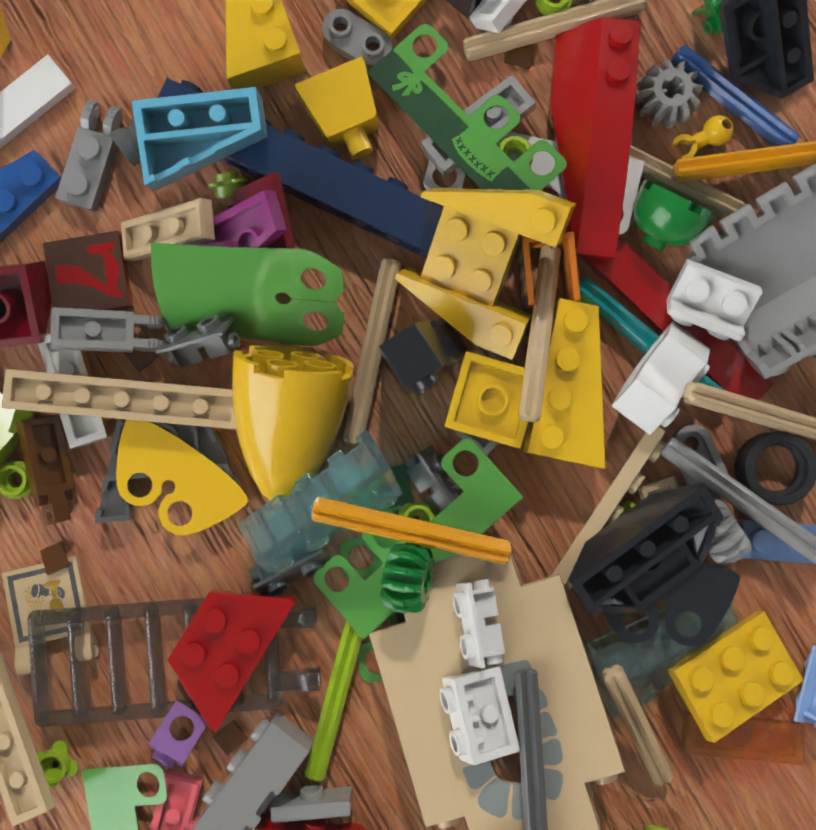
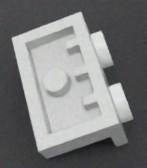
[666,259,763,342]
[440,666,520,765]

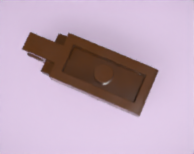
[16,415,76,525]

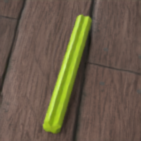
[305,620,362,782]

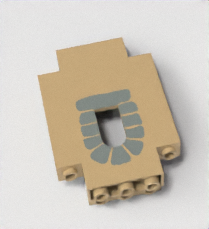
[369,552,625,830]

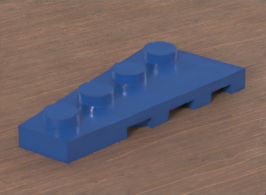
[0,150,62,243]

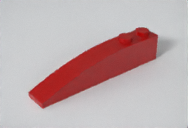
[549,17,641,260]

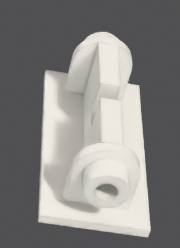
[453,579,505,668]

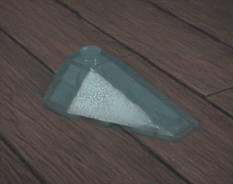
[584,605,738,718]

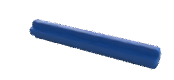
[671,45,799,146]

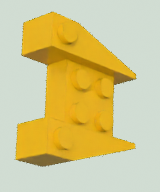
[395,188,576,360]

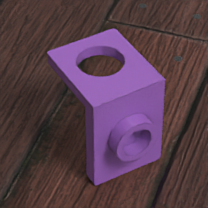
[148,701,207,769]

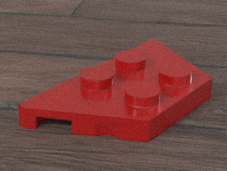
[168,589,297,733]

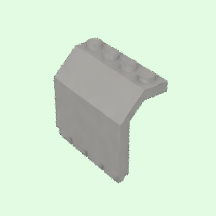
[686,163,816,379]

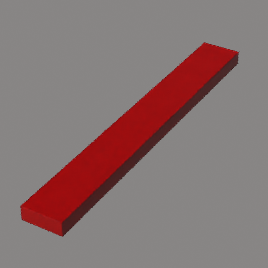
[541,187,774,400]

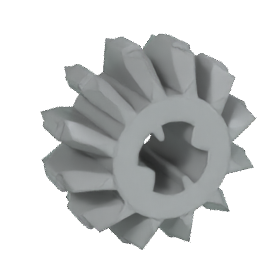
[635,59,703,130]
[708,496,751,566]

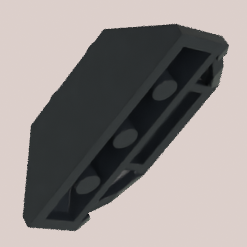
[719,0,814,99]
[568,482,723,614]

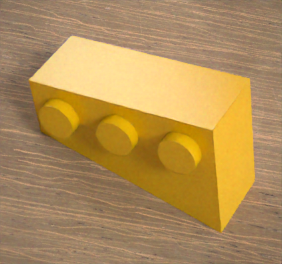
[225,0,306,89]

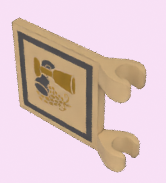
[1,555,100,676]

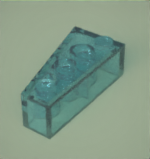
[238,430,403,573]

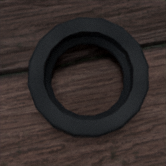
[734,432,816,506]

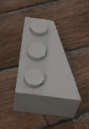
[192,711,313,830]

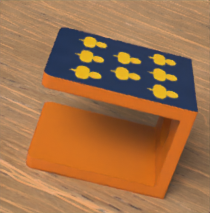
[516,232,580,312]

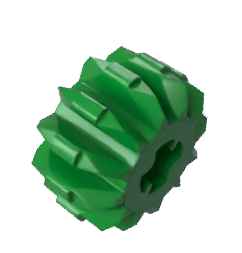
[380,543,435,614]

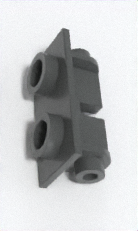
[155,314,241,368]
[405,444,463,516]
[249,533,332,596]

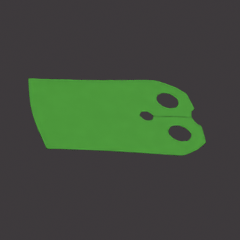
[151,243,344,346]

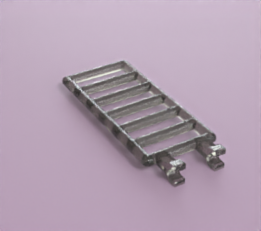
[27,593,322,727]

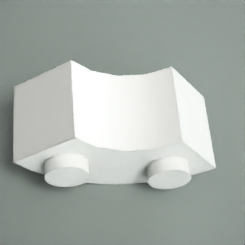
[612,321,710,435]

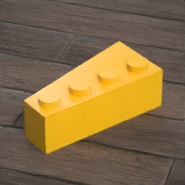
[522,298,605,469]

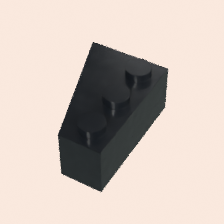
[379,318,467,397]

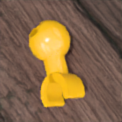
[671,115,734,159]

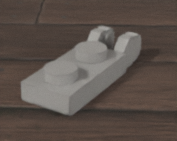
[55,99,123,212]
[50,307,165,353]

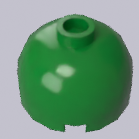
[632,179,715,251]

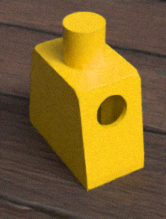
[294,56,379,160]

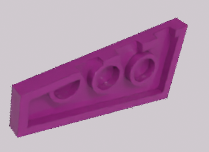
[197,190,287,248]

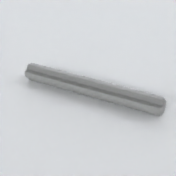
[661,438,816,563]

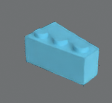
[132,87,267,190]

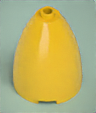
[232,345,354,504]

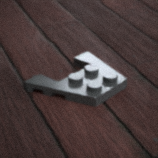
[95,419,248,524]

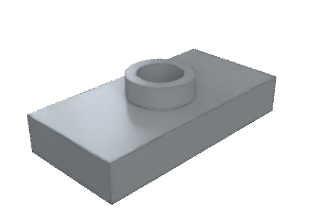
[270,784,353,823]

